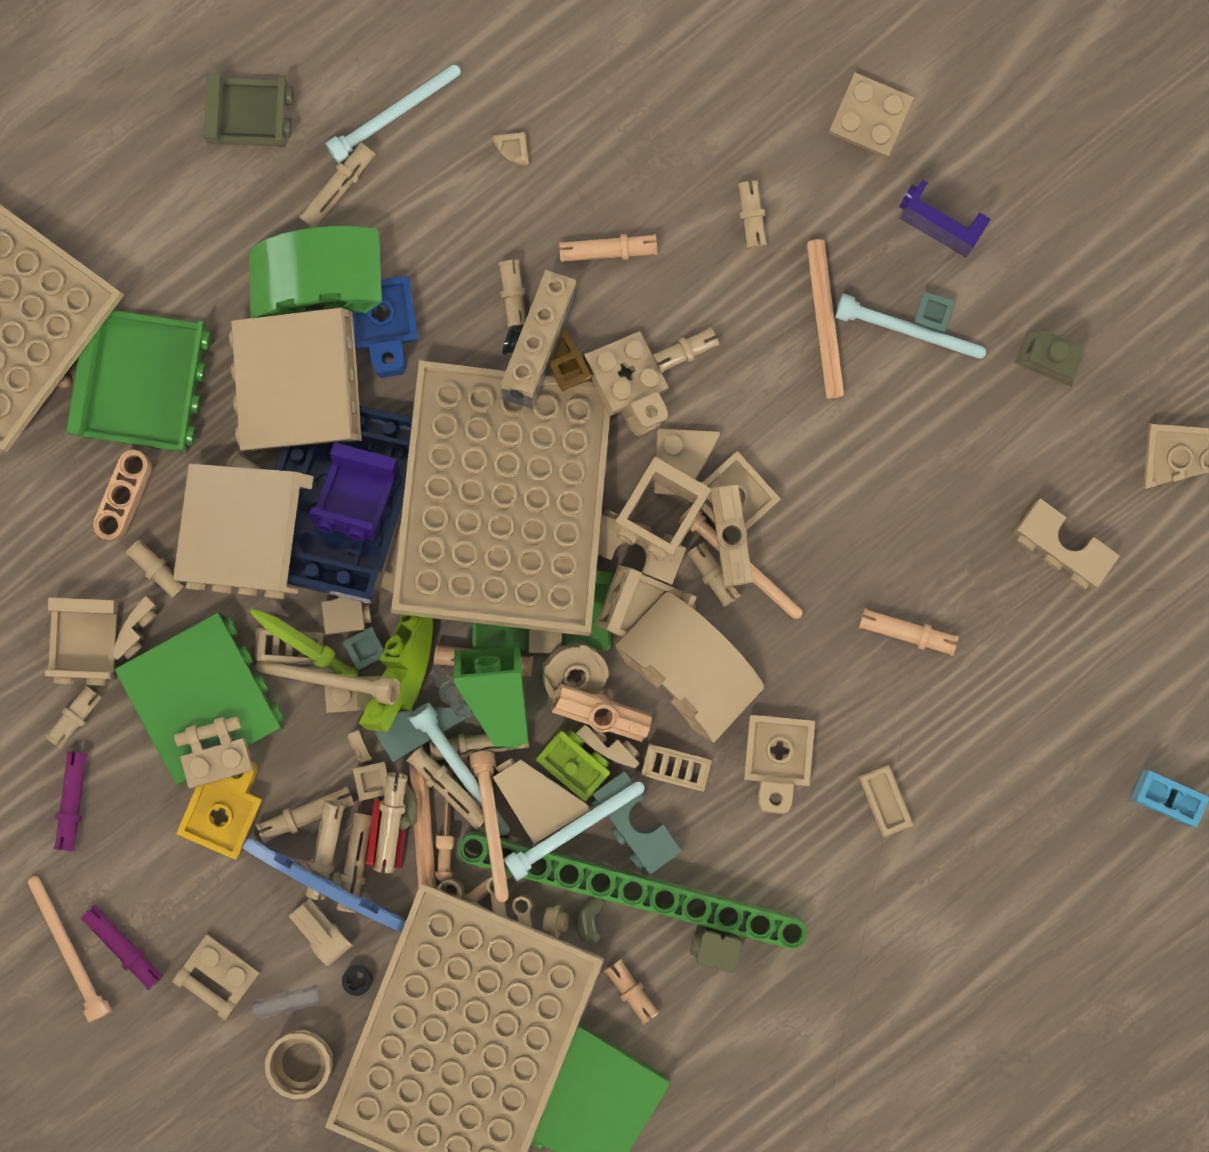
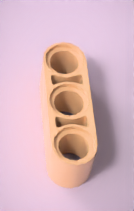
[93,450,152,542]

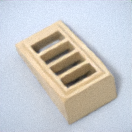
[253,627,324,665]
[641,744,712,792]

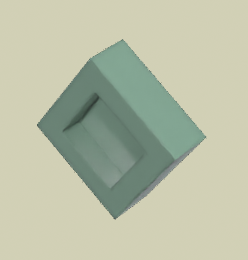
[914,291,955,333]
[343,627,384,671]

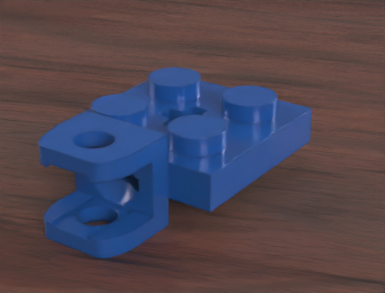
[353,276,419,378]

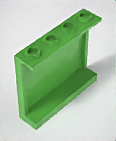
[66,310,211,453]
[114,613,285,785]
[531,1023,671,1152]

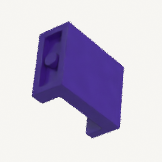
[899,179,991,257]
[308,442,400,542]

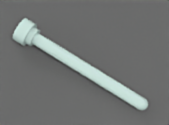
[325,65,461,164]
[835,293,987,359]
[408,703,510,837]
[503,782,645,881]

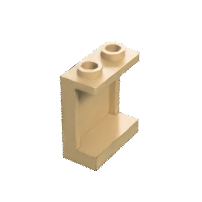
[594,565,697,637]
[45,598,119,686]

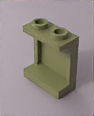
[204,73,293,147]

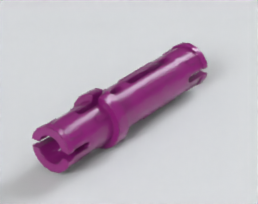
[54,751,88,851]
[81,905,163,990]

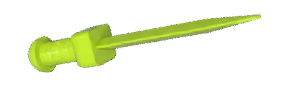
[251,609,359,677]

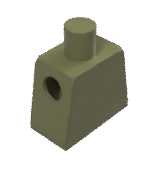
[1015,330,1084,387]

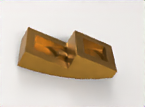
[549,328,592,392]

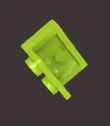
[536,729,611,802]

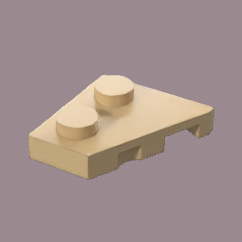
[654,429,720,496]

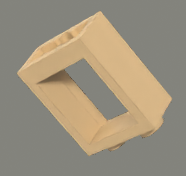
[613,457,712,563]

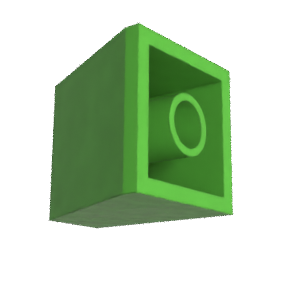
[454,644,528,749]

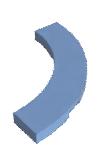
[243,838,407,932]

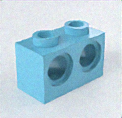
[1129,770,1209,828]

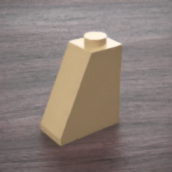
[493,758,590,844]

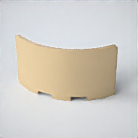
[615,592,764,743]

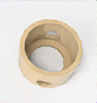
[265,1030,334,1100]

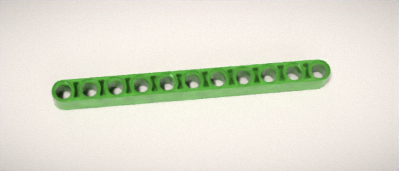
[458,831,807,949]

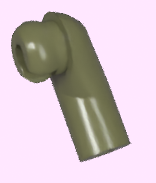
[394,781,418,830]
[576,896,607,945]

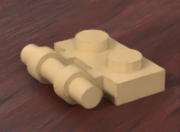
[174,716,254,788]

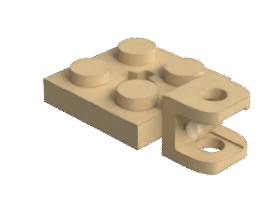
[583,331,669,437]
[744,715,815,814]

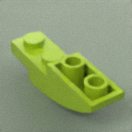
[359,614,433,732]

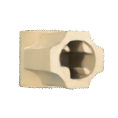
[289,898,353,967]

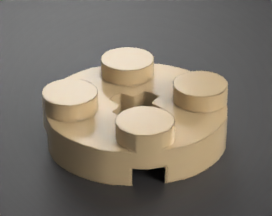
[542,641,609,699]

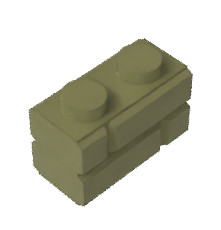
[690,928,742,973]

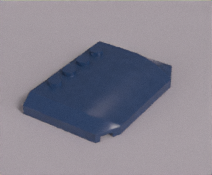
[276,405,412,604]

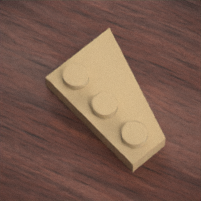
[1143,423,1209,489]

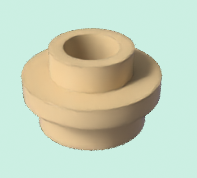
[543,905,569,938]

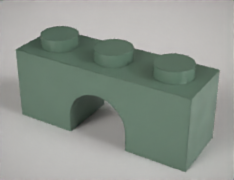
[591,771,682,875]

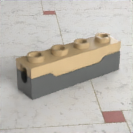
[501,270,576,409]

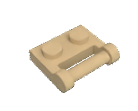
[172,934,261,1020]

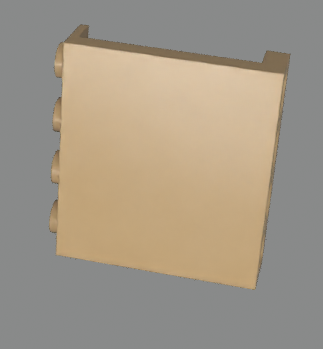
[229,308,362,453]
[173,464,314,599]

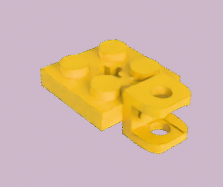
[176,761,263,860]

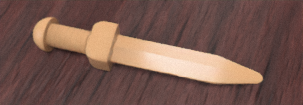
[434,764,456,882]

